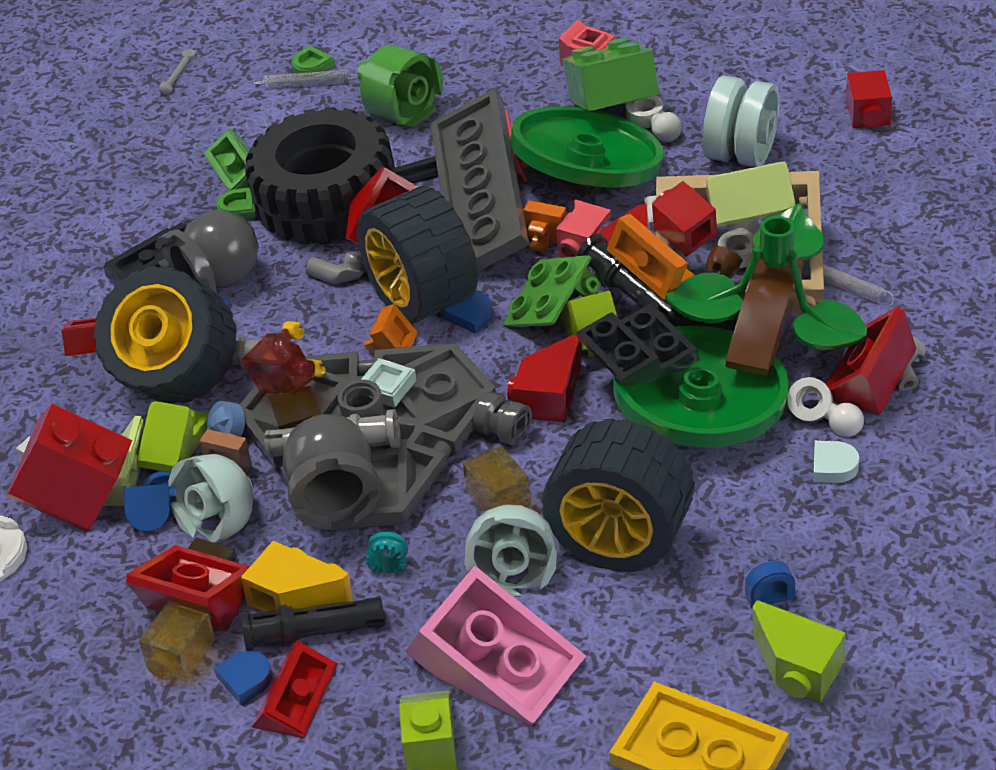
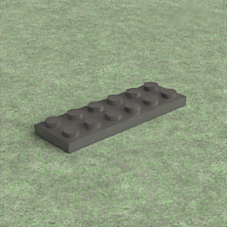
[431,88,529,272]

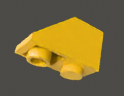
[241,541,354,612]

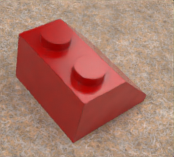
[6,404,133,531]

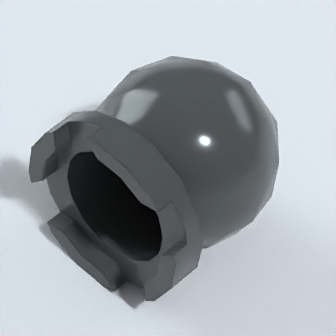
[155,210,259,293]
[283,414,379,529]

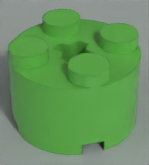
[357,44,443,127]

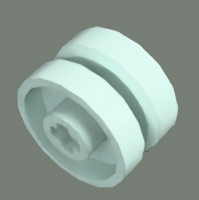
[703,75,779,167]

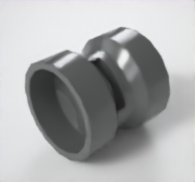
[472,392,532,446]

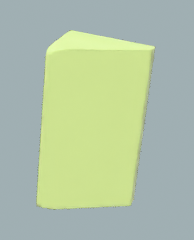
[706,161,795,227]
[103,416,144,506]

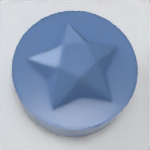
[207,401,245,437]

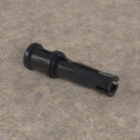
[577,234,684,327]
[240,596,385,651]

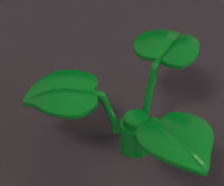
[666,204,867,350]

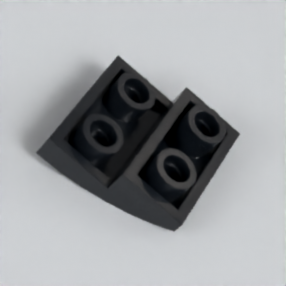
[576,304,700,385]

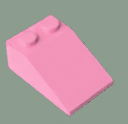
[405,566,586,726]

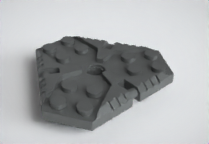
[239,343,496,531]

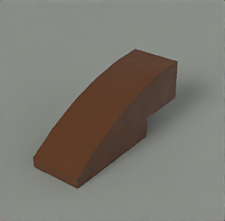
[725,258,803,376]

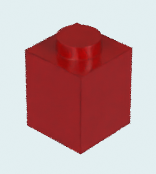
[846,70,892,128]
[652,181,717,257]

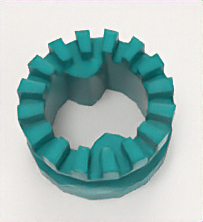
[365,532,408,573]

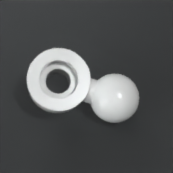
[625,96,682,142]
[718,219,759,268]
[787,377,864,437]

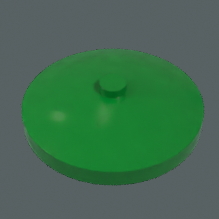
[510,106,664,188]
[613,325,789,447]

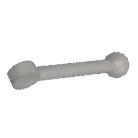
[159,49,196,95]

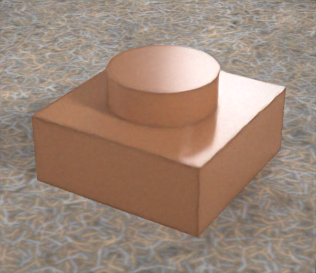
[200,429,252,475]

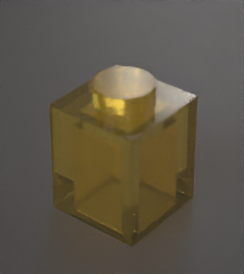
[463,446,531,513]
[139,601,216,683]

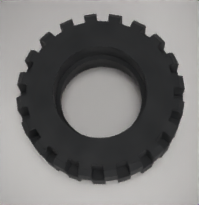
[245,107,396,244]

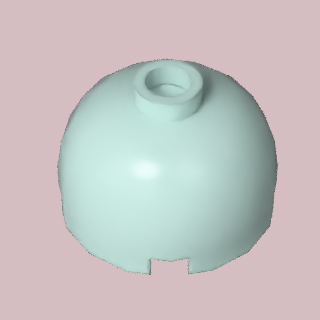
[168,454,253,543]
[464,505,557,596]

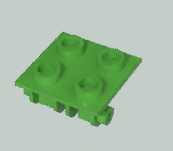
[502,255,600,327]

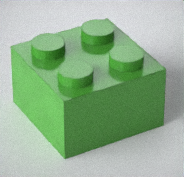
[562,38,660,111]

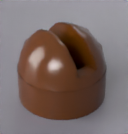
[706,245,743,279]

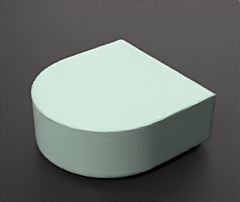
[813,440,859,483]

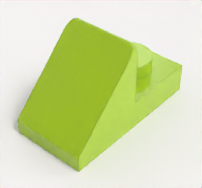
[137,401,209,473]

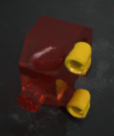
[241,321,326,395]

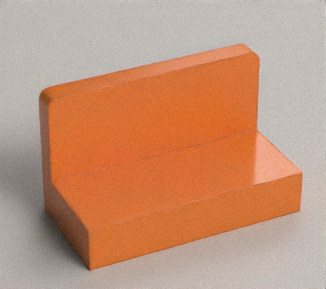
[607,214,695,300]

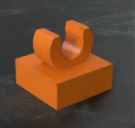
[523,200,566,252]
[363,304,418,355]

